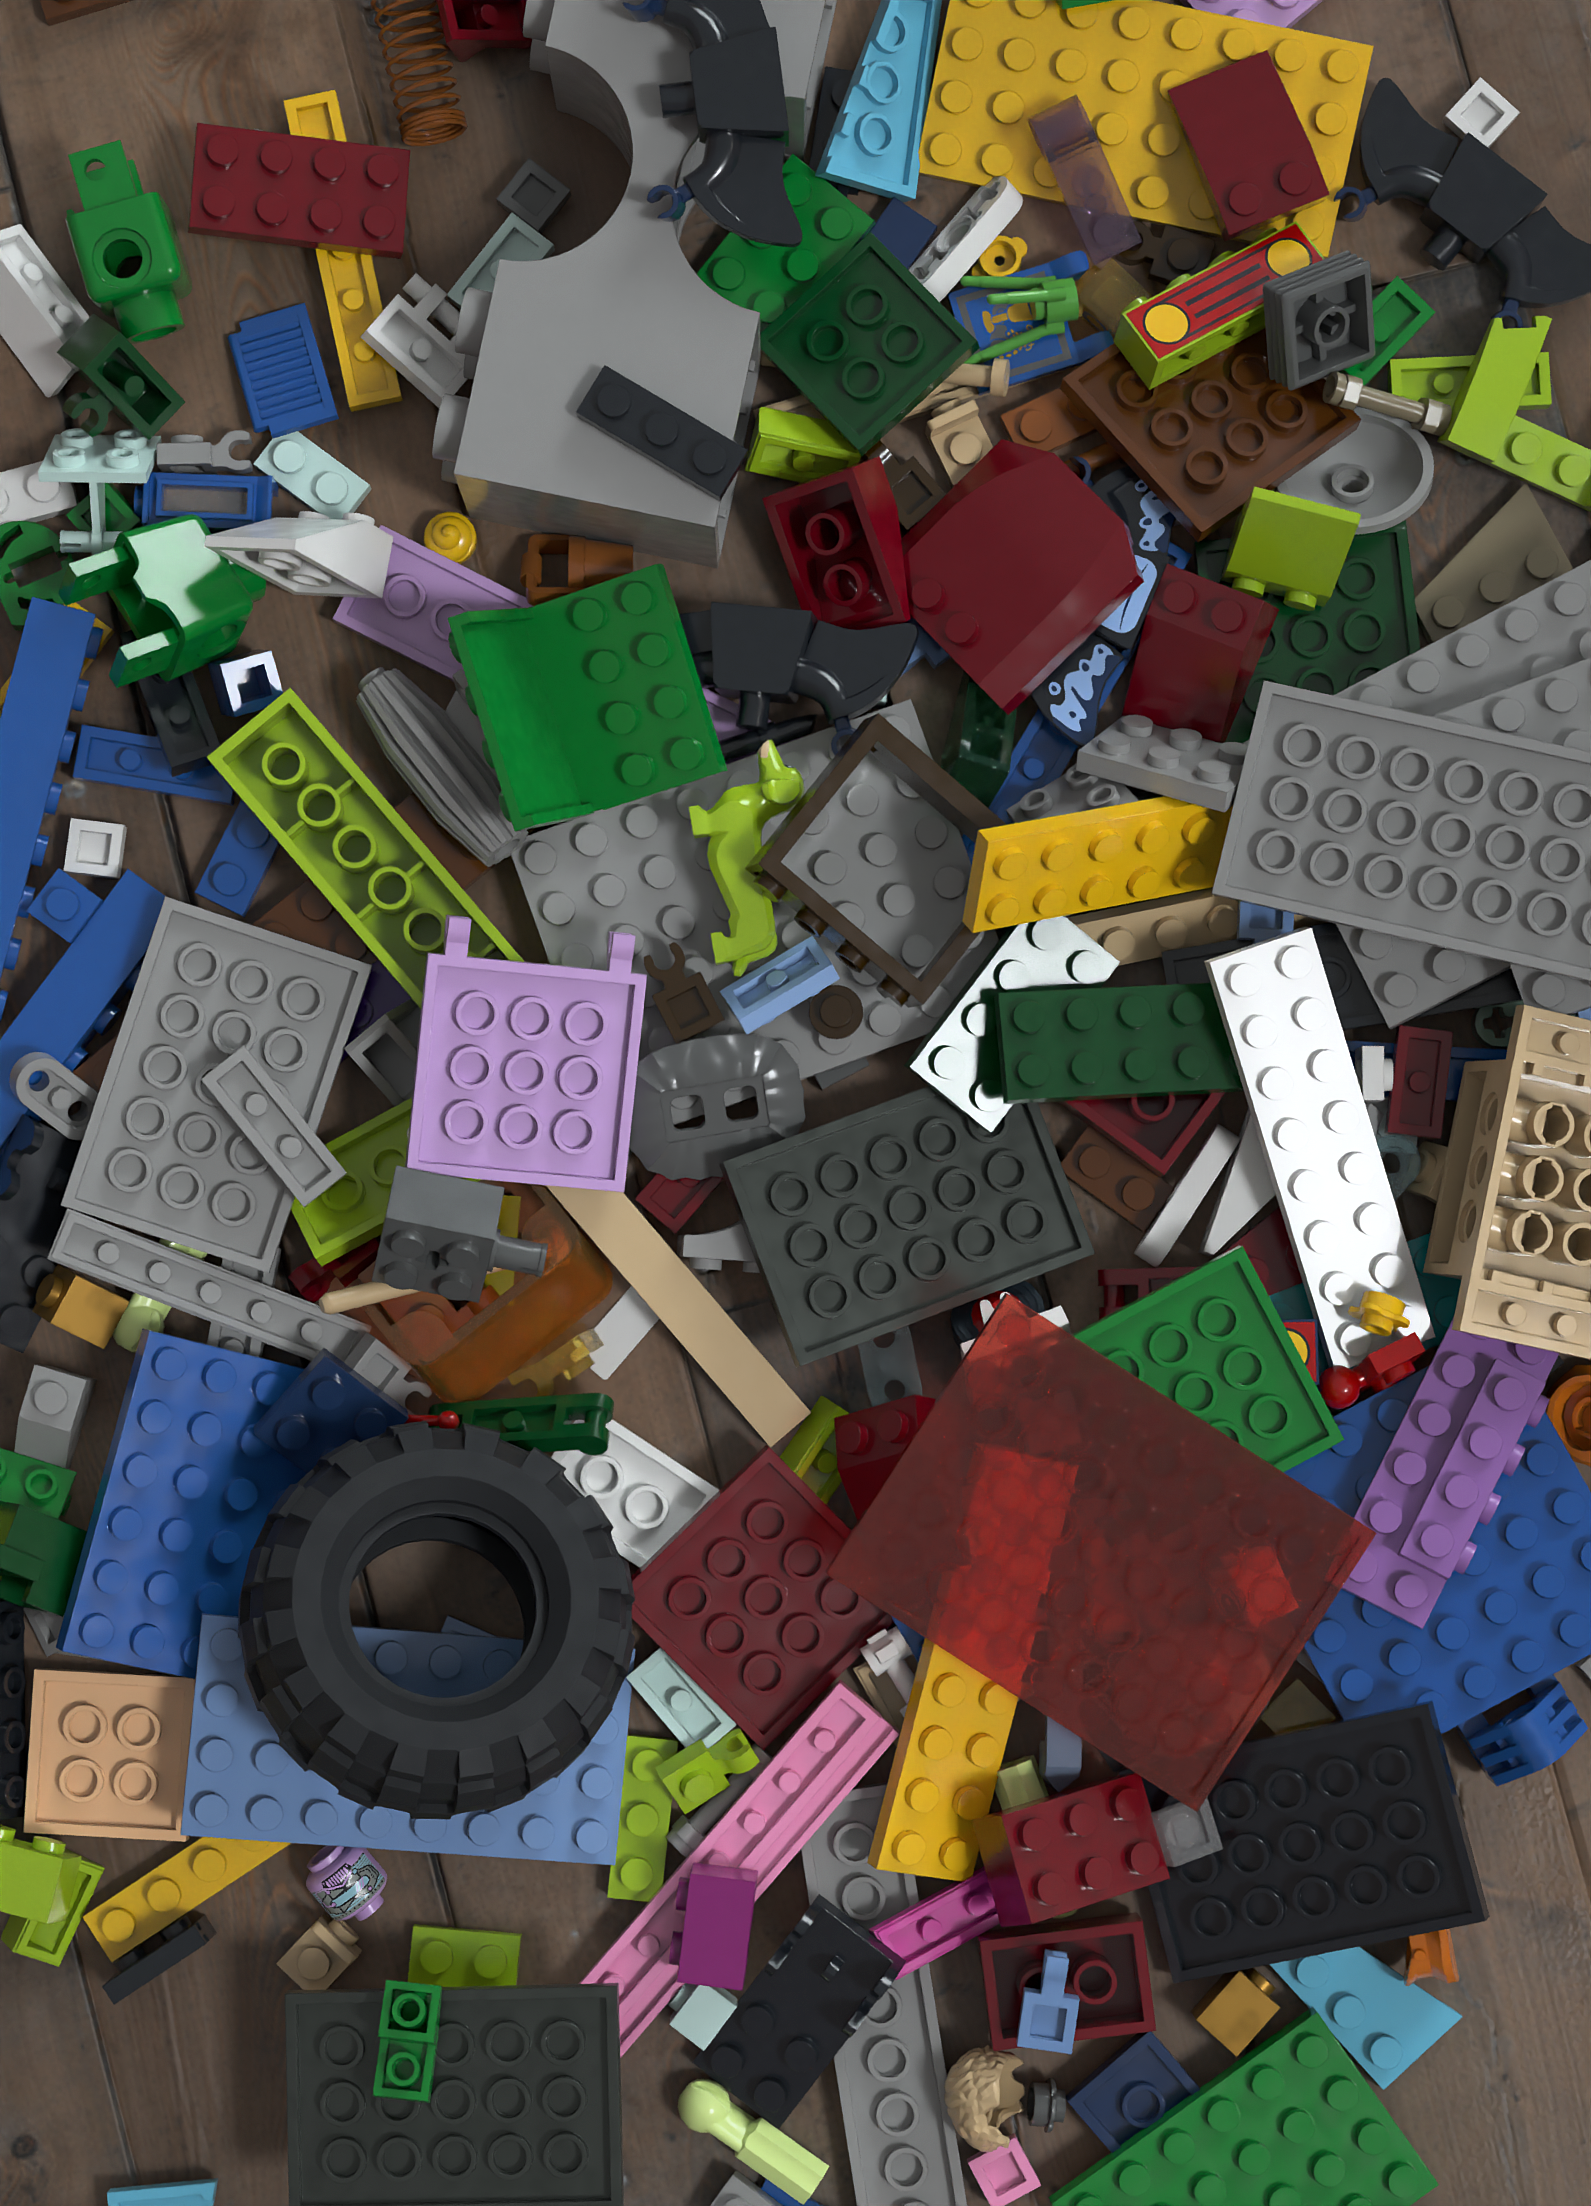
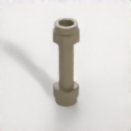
[1323,371,1452,436]

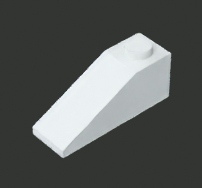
[1199,1107,1276,1256]

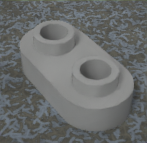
[9,1052,98,1140]

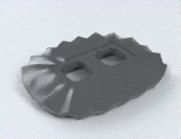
[629,1033,806,1180]

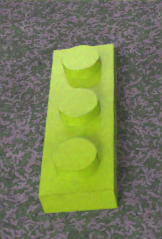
[1387,352,1552,410]
[607,1734,678,1902]

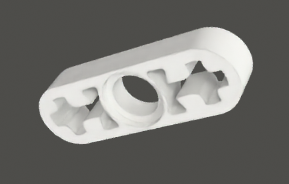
[909,176,1023,302]
[1134,1124,1240,1268]

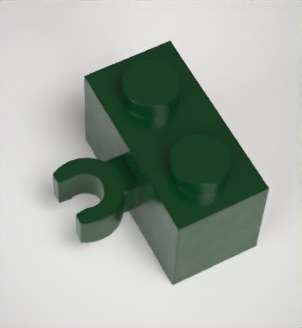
[57,314,185,440]

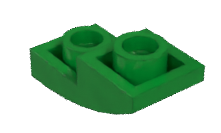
[373,1980,442,2103]

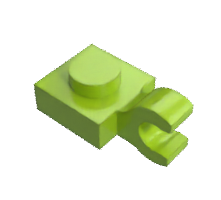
[655,1728,760,1814]

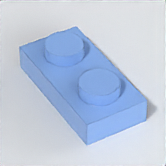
[720,936,840,1034]

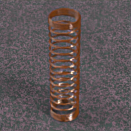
[370,0,468,146]

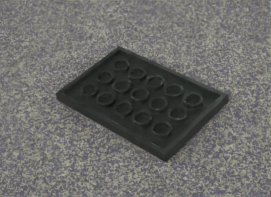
[719,1086,1095,1368]
[285,1983,624,2206]

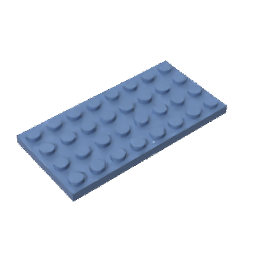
[180,1613,635,1865]

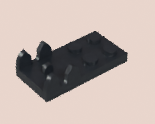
[0,1114,103,1353]
[692,1894,906,2130]

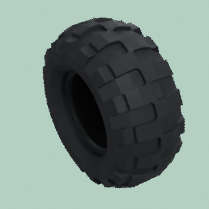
[238,1421,635,1819]

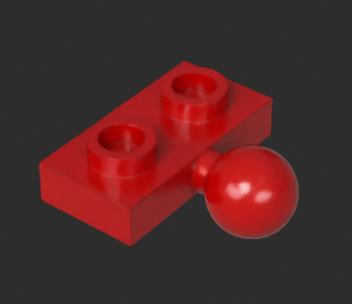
[1317,1332,1426,1409]

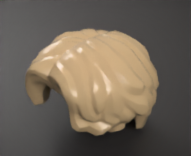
[944,2045,1025,2153]

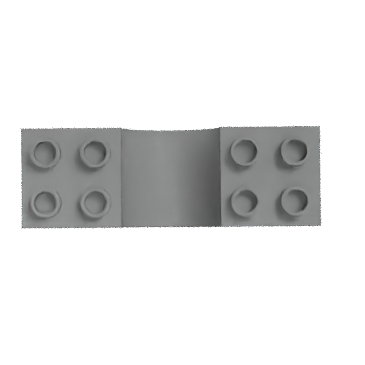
[432,0,837,569]

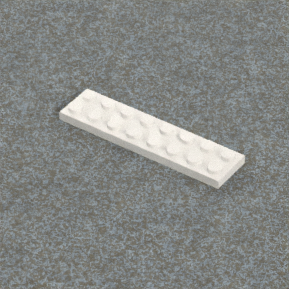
[1204,926,1435,1368]

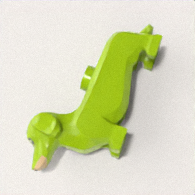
[689,739,805,977]

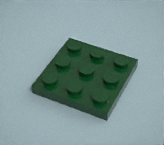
[760,232,980,457]

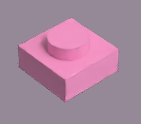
[967,2133,1041,2206]

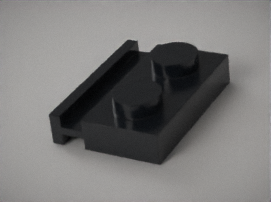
[102,1915,217,2005]

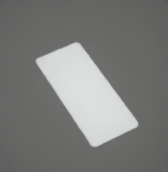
[575,1286,660,1380]

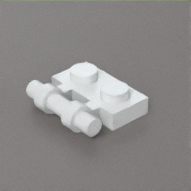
[360,273,467,409]

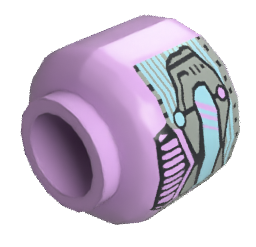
[306,1845,387,1921]

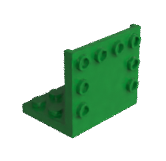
[448,564,728,832]

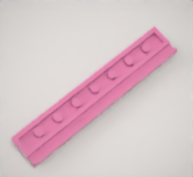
[578,1680,900,2058]

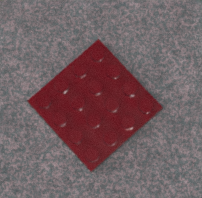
[631,1444,909,1750]

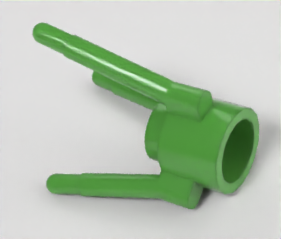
[960,275,1079,364]

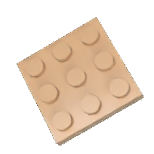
[23,1668,195,1842]

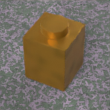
[33,1264,130,1349]
[1191,1968,1280,2057]

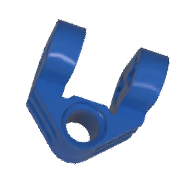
[1455,1674,1589,1786]

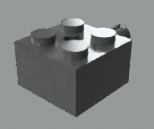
[372,1165,548,1303]

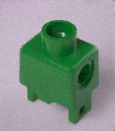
[65,140,192,344]
[58,514,266,688]

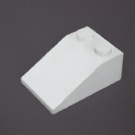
[204,511,394,598]

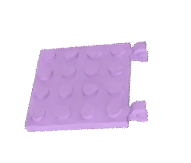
[405,915,647,1192]

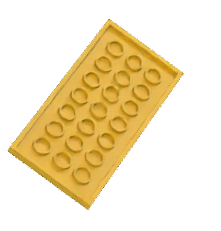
[918,0,1374,259]

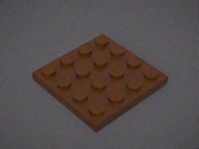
[1060,328,1361,542]

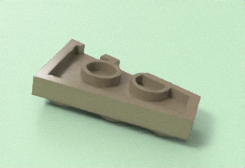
[1415,482,1573,645]

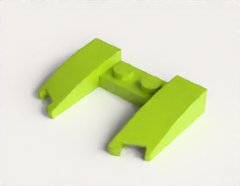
[1437,316,1591,512]

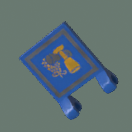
[947,250,1114,396]

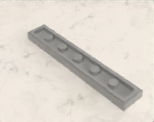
[47,1208,372,1362]

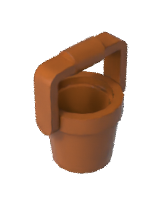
[520,534,633,606]

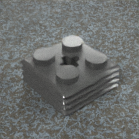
[1263,250,1375,391]

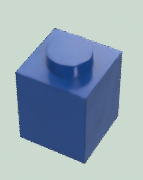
[207,649,283,717]
[26,868,104,944]

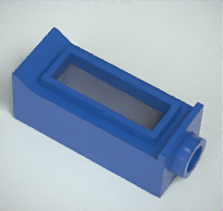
[134,472,279,534]

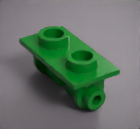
[0,1448,77,1520]

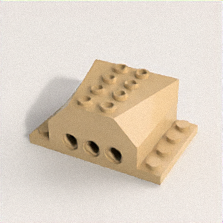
[1423,1005,1591,1360]

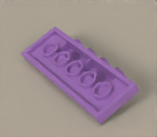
[1323,1317,1559,1630]

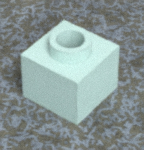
[668,1983,737,2051]

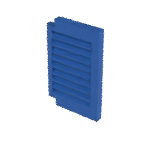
[227,303,339,439]

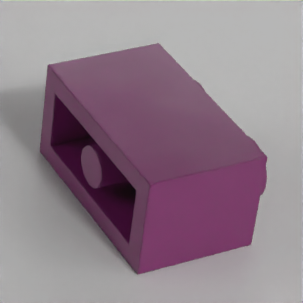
[669,1862,758,1991]

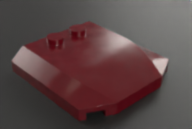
[901,439,1144,715]

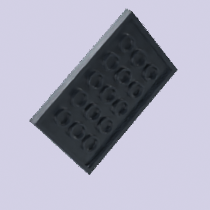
[1119,1701,1490,1983]

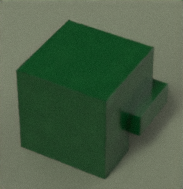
[0,1501,87,1617]

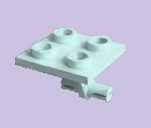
[38,428,161,556]

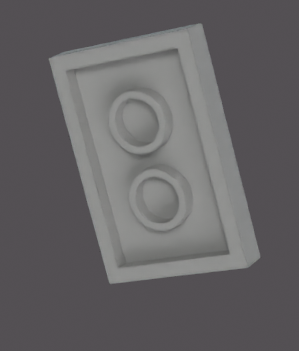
[1076,715,1248,812]

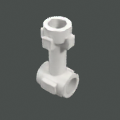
[860,1626,915,1717]

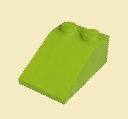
[1221,486,1361,611]

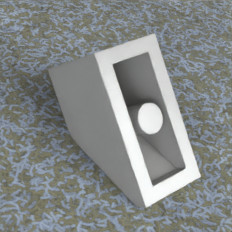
[14,1364,97,1469]

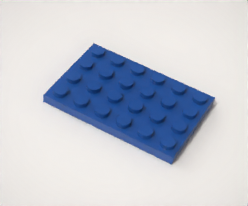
[56,1328,307,1679]

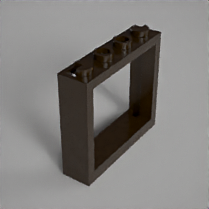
[745,713,1007,1008]

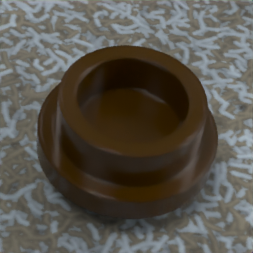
[809,985,863,1040]

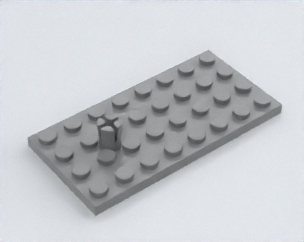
[1212,681,1591,982]

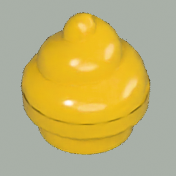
[424,511,477,564]

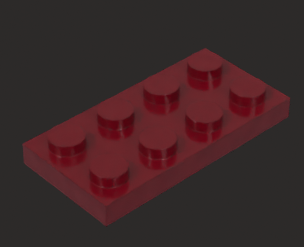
[188,123,410,259]

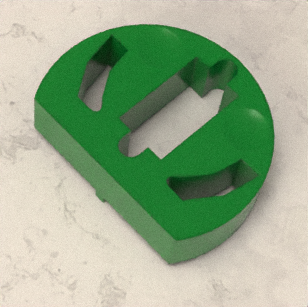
[0,521,74,631]

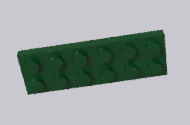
[994,983,1244,1104]

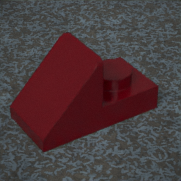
[437,0,532,62]

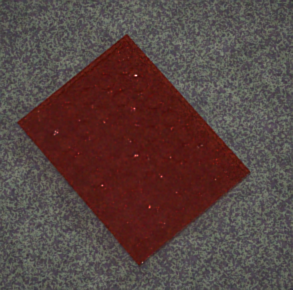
[825,1292,1377,1812]

